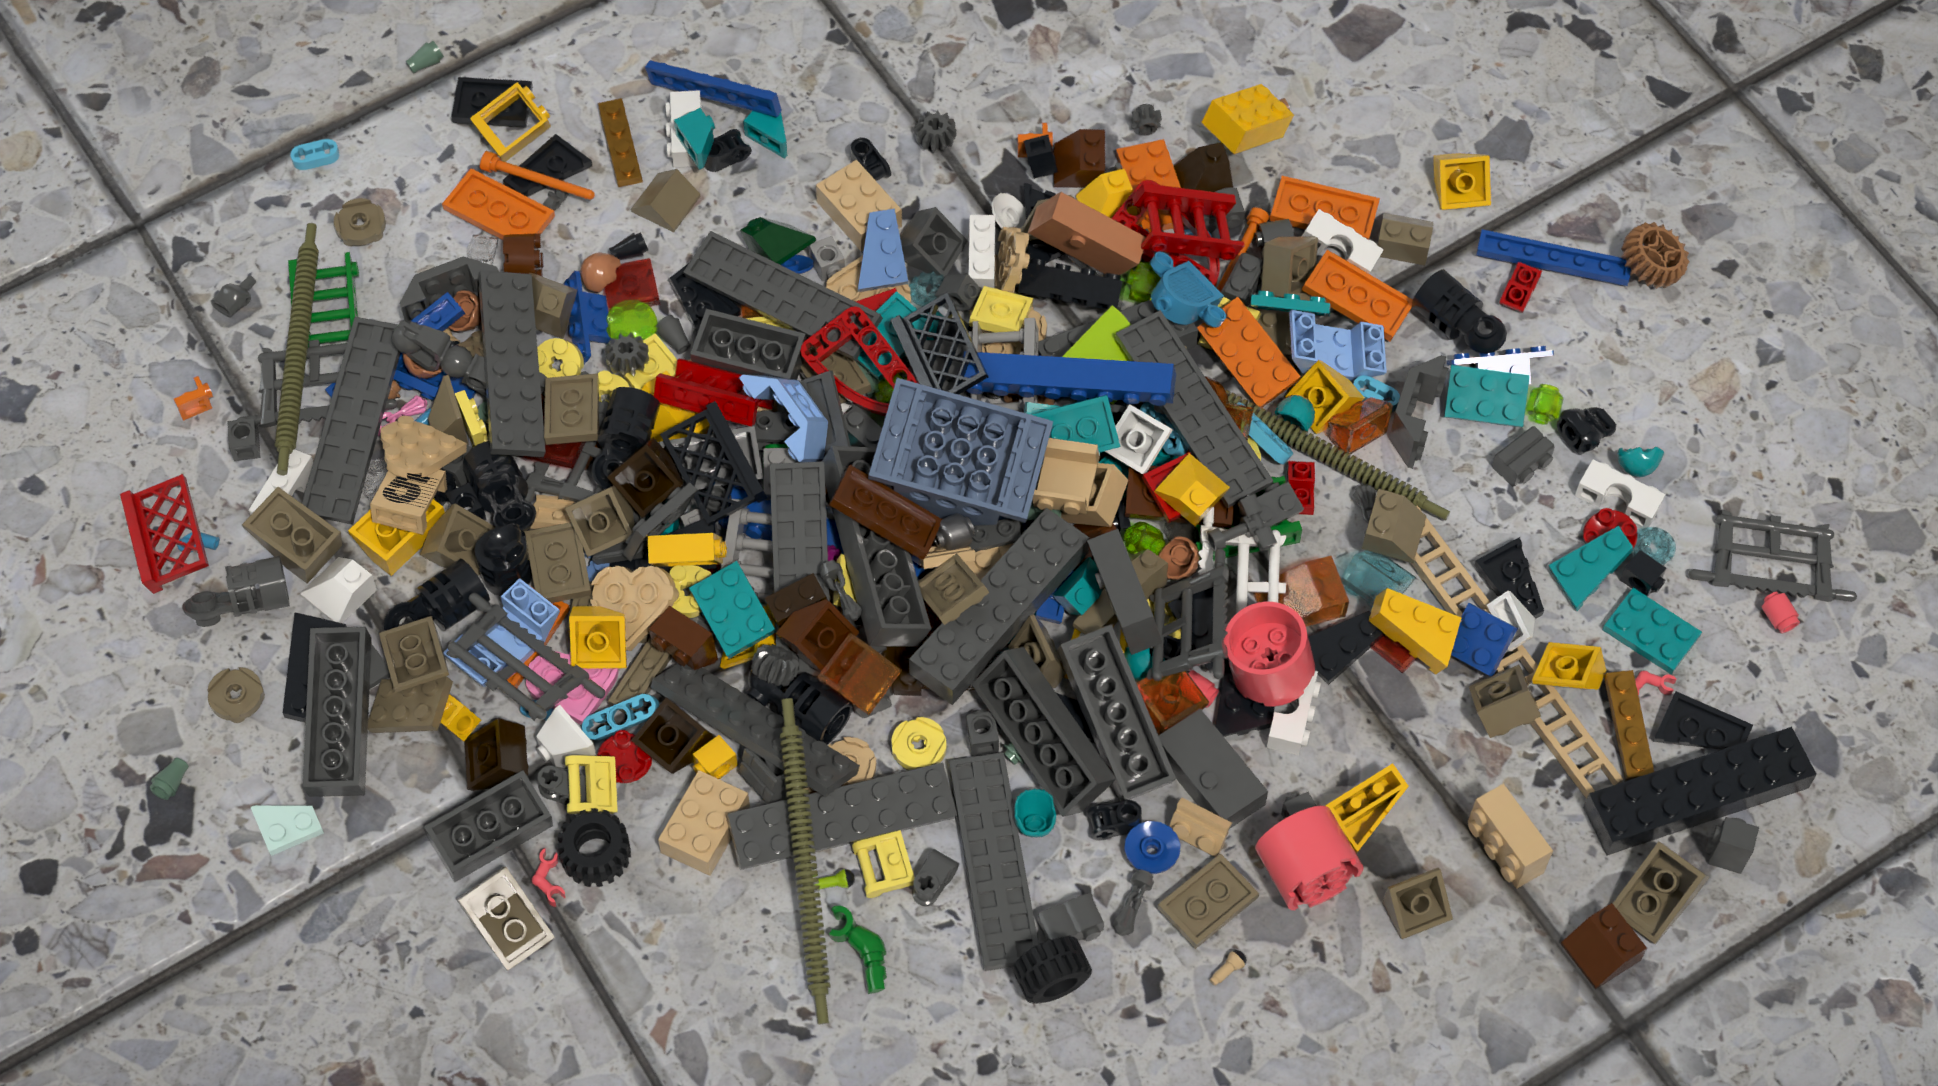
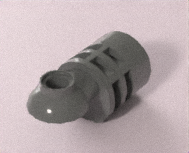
[182,556,290,627]

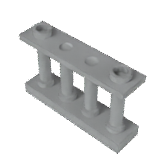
[969,318,1039,413]
[721,499,774,604]

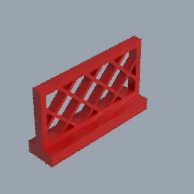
[120,474,209,594]

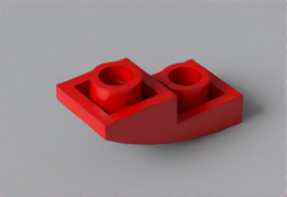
[1499,262,1542,313]
[1287,461,1315,515]

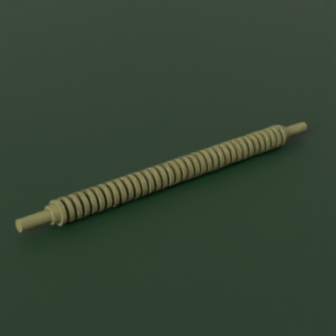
[275,223,319,476]
[1225,390,1450,521]
[780,698,831,1025]

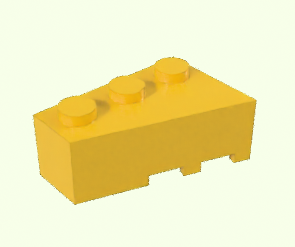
[1368,588,1461,675]
[1325,763,1409,854]

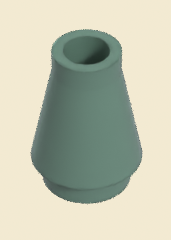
[406,41,444,73]
[150,758,189,800]

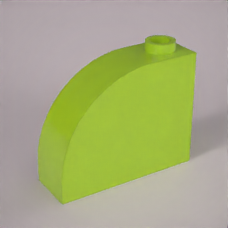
[1062,305,1130,405]

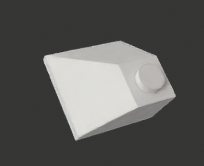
[1105,404,1173,474]
[300,557,377,623]
[536,705,596,770]

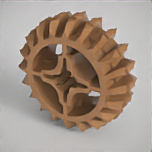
[1621,222,1690,289]

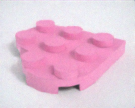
[526,652,619,725]

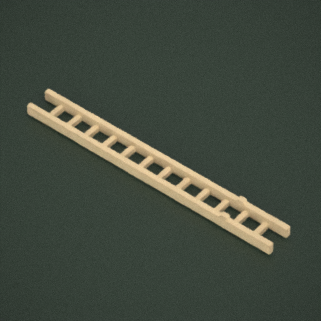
[1411,505,1623,799]

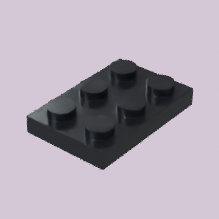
[451,77,533,127]

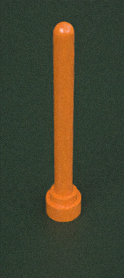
[480,151,595,200]
[1217,207,1269,292]

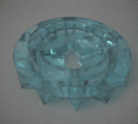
[909,271,944,307]
[1633,527,1676,566]

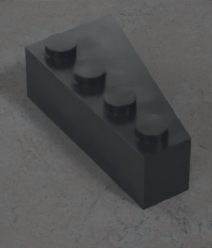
[1018,258,1126,311]

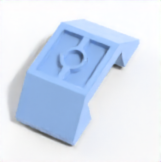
[1289,310,1387,381]
[739,375,828,462]
[443,578,560,687]

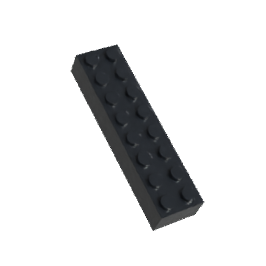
[1583,727,1817,856]

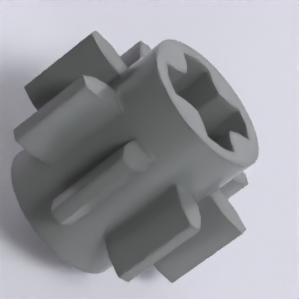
[1131,104,1162,135]

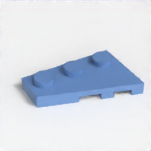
[858,209,908,292]

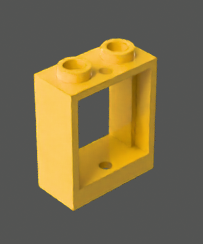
[470,82,552,162]
[648,533,727,567]

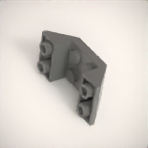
[399,256,499,321]
[1389,355,1449,469]

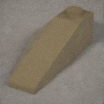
[1073,549,1168,635]

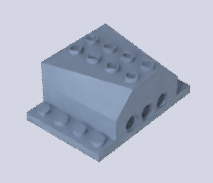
[868,378,1053,526]

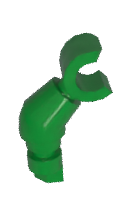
[829,906,887,994]

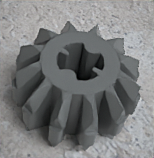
[914,110,957,153]
[605,332,649,377]
[751,644,800,686]

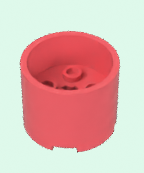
[1224,602,1315,707]
[1255,806,1364,911]

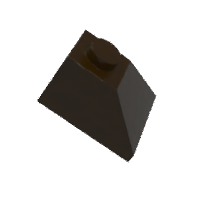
[1174,142,1233,192]

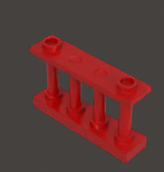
[1132,183,1245,260]
[654,358,774,427]

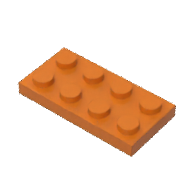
[1116,139,1186,232]
[442,168,555,240]
[1270,176,1380,240]
[1302,250,1413,342]
[1197,297,1301,409]

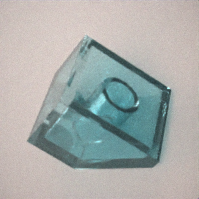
[1339,550,1416,608]

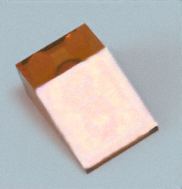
[1253,555,1349,627]

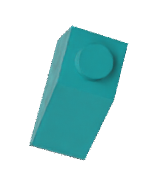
[674,108,715,170]
[743,111,788,159]
[1052,557,1103,616]

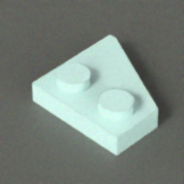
[250,805,324,856]

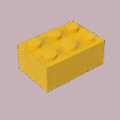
[1201,84,1294,154]

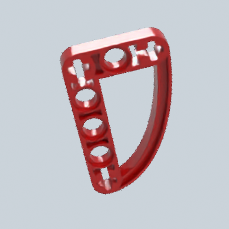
[1111,180,1220,287]
[801,306,919,416]

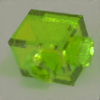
[1127,262,1160,303]

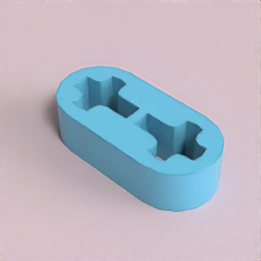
[291,139,339,170]
[1353,375,1400,413]

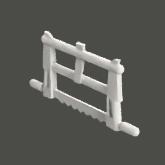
[1197,507,1286,666]

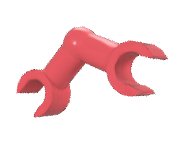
[1635,670,1677,695]
[532,848,566,907]

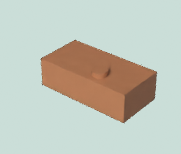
[1028,192,1146,275]

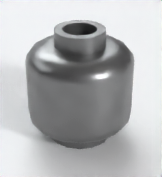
[934,513,975,550]

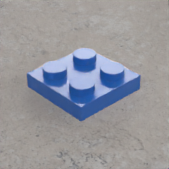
[1451,603,1518,676]

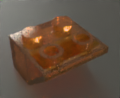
[817,633,902,715]

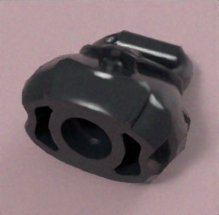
[1557,407,1617,455]

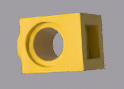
[440,694,482,742]
[692,735,738,779]

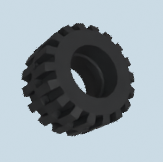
[557,809,631,887]
[1012,936,1092,1004]

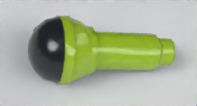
[815,869,855,889]

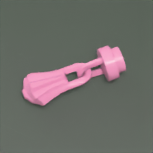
[378,395,428,436]

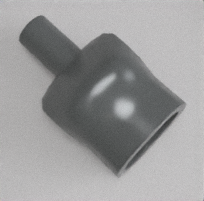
[211,275,256,317]

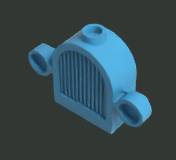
[1150,252,1226,327]

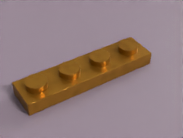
[598,98,643,187]
[1604,670,1654,781]

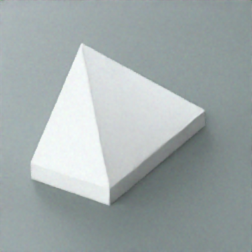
[1487,591,1535,651]

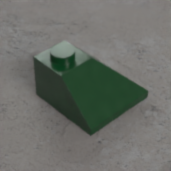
[740,217,817,265]

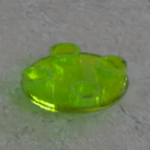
[606,300,658,340]

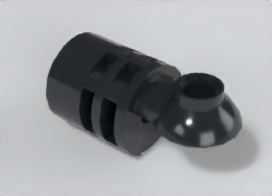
[1412,269,1507,354]
[592,387,660,489]
[463,441,536,537]
[475,523,532,597]
[383,559,490,631]
[746,670,853,745]

